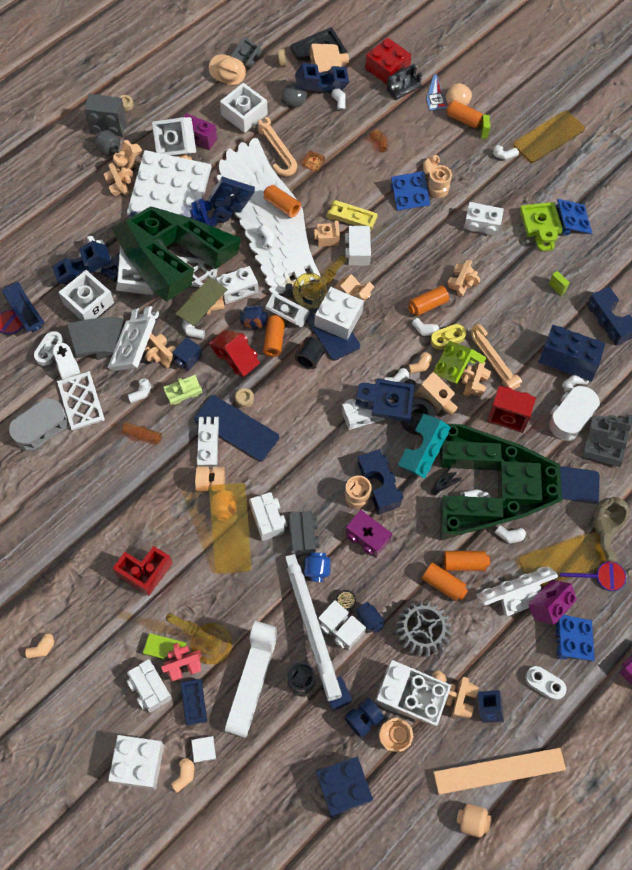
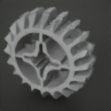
[396,600,452,657]

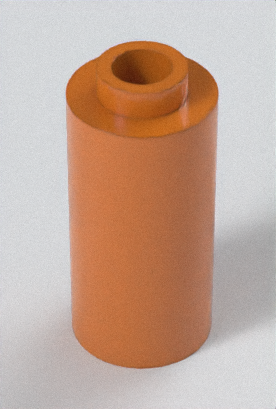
[446,100,483,130]
[263,185,301,218]
[408,285,449,316]
[263,314,285,357]
[443,551,490,571]
[422,562,468,601]

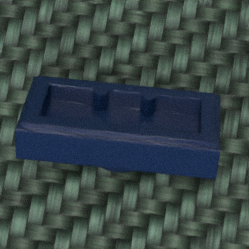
[180,678,208,726]

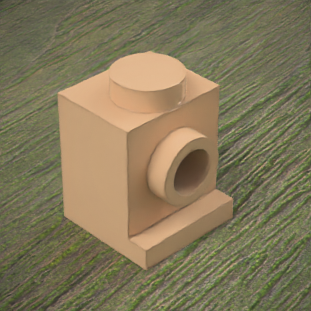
[314,221,340,247]

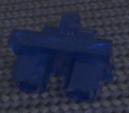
[189,199,217,227]

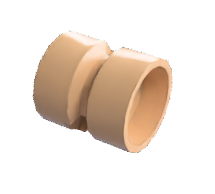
[427,165,452,198]
[195,466,225,492]
[345,475,371,509]

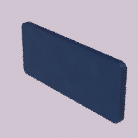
[295,287,360,361]
[194,395,279,462]
[560,466,600,504]

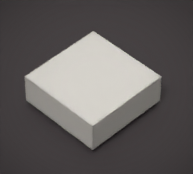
[192,736,216,763]

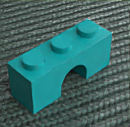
[398,414,451,479]

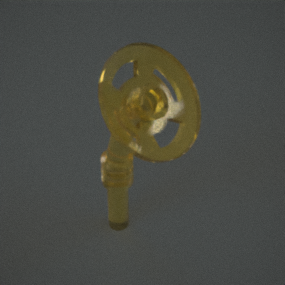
[293,255,346,309]
[166,613,232,665]

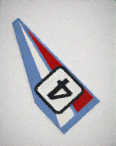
[426,74,447,111]

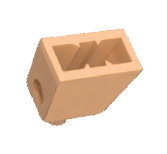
[309,44,349,73]
[413,372,458,416]

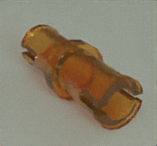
[122,422,162,445]

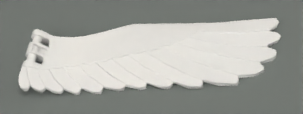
[217,138,321,295]

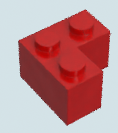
[208,330,260,377]
[112,546,173,596]

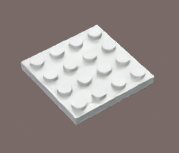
[127,150,211,220]

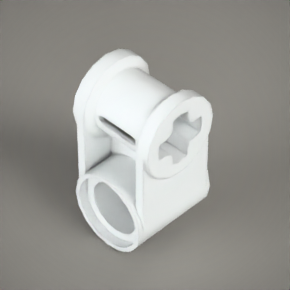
[52,343,80,380]

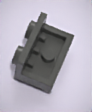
[230,36,263,70]

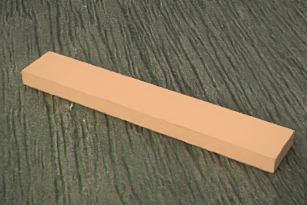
[433,748,566,795]

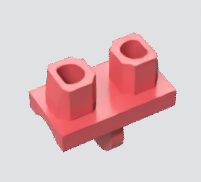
[161,643,202,681]

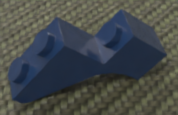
[0,281,44,333]

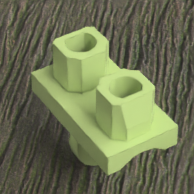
[164,375,203,405]

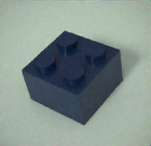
[316,756,373,818]

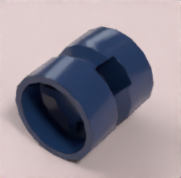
[344,697,385,739]

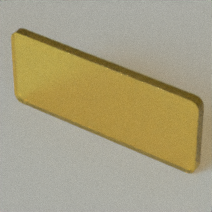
[513,111,585,163]
[209,483,252,574]
[519,532,608,588]

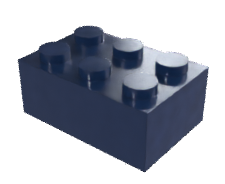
[538,324,606,382]

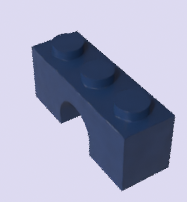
[295,63,349,92]
[52,240,111,285]
[587,286,632,346]
[357,449,403,515]

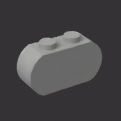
[9,399,67,451]

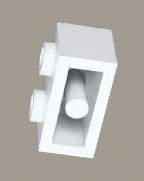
[464,202,504,236]
[216,266,259,305]

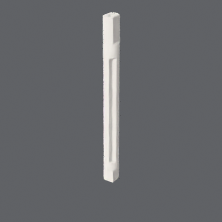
[286,554,342,701]

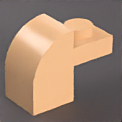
[333,274,374,301]

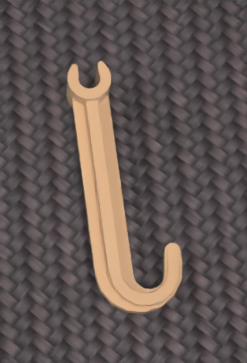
[258,117,297,176]
[471,323,522,390]

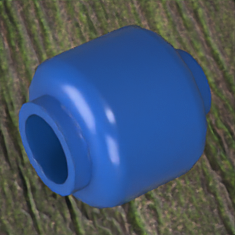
[304,553,331,582]

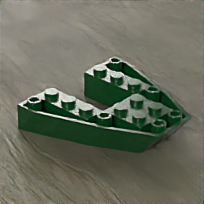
[112,206,241,302]
[440,423,562,541]

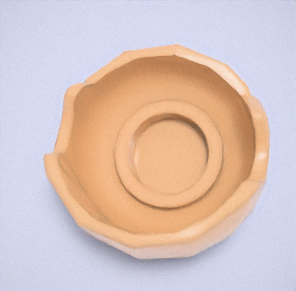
[445,83,472,106]
[379,718,414,752]

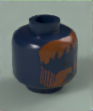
[240,305,268,330]

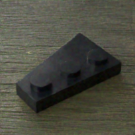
[290,27,348,61]

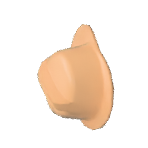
[209,54,246,85]

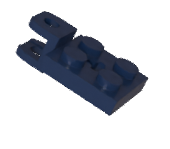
[208,176,255,223]
[355,379,414,422]

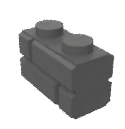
[288,511,319,557]

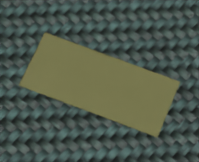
[176,277,228,326]

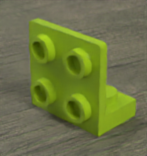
[433,341,487,384]

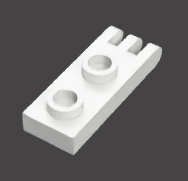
[197,417,219,467]

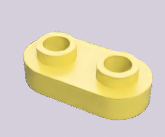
[431,324,466,350]

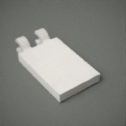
[108,306,159,371]

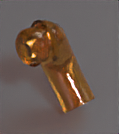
[370,129,387,152]

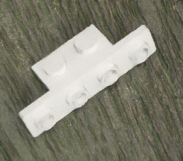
[476,567,558,616]

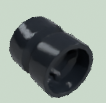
[288,662,316,696]

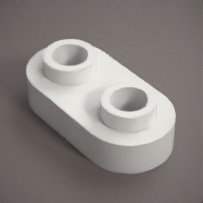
[34,331,64,366]
[525,666,566,701]

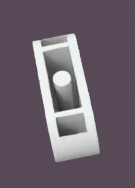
[549,386,600,441]

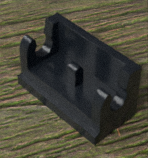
[387,64,422,100]

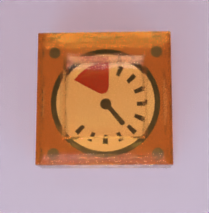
[302,150,325,172]

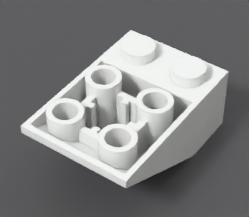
[116,246,153,295]
[374,660,451,726]

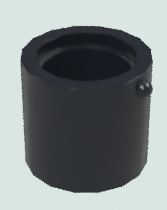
[294,337,326,369]

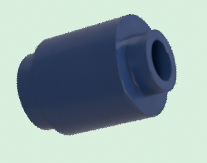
[355,602,385,634]

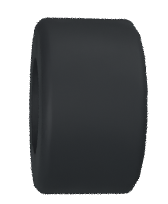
[401,398,436,435]

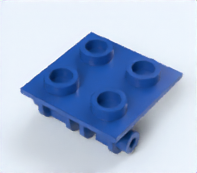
[390,171,430,211]
[556,199,592,236]
[555,615,595,661]

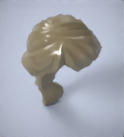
[593,497,629,562]

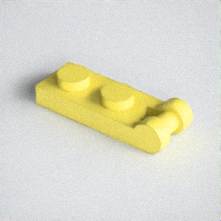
[326,200,378,231]

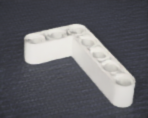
[225,621,277,738]

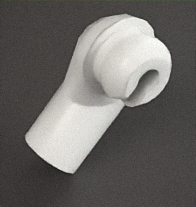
[562,375,589,393]
[128,378,151,403]

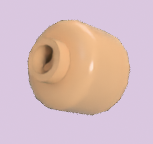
[457,804,491,837]

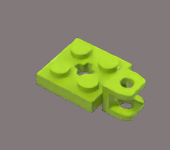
[520,202,563,251]

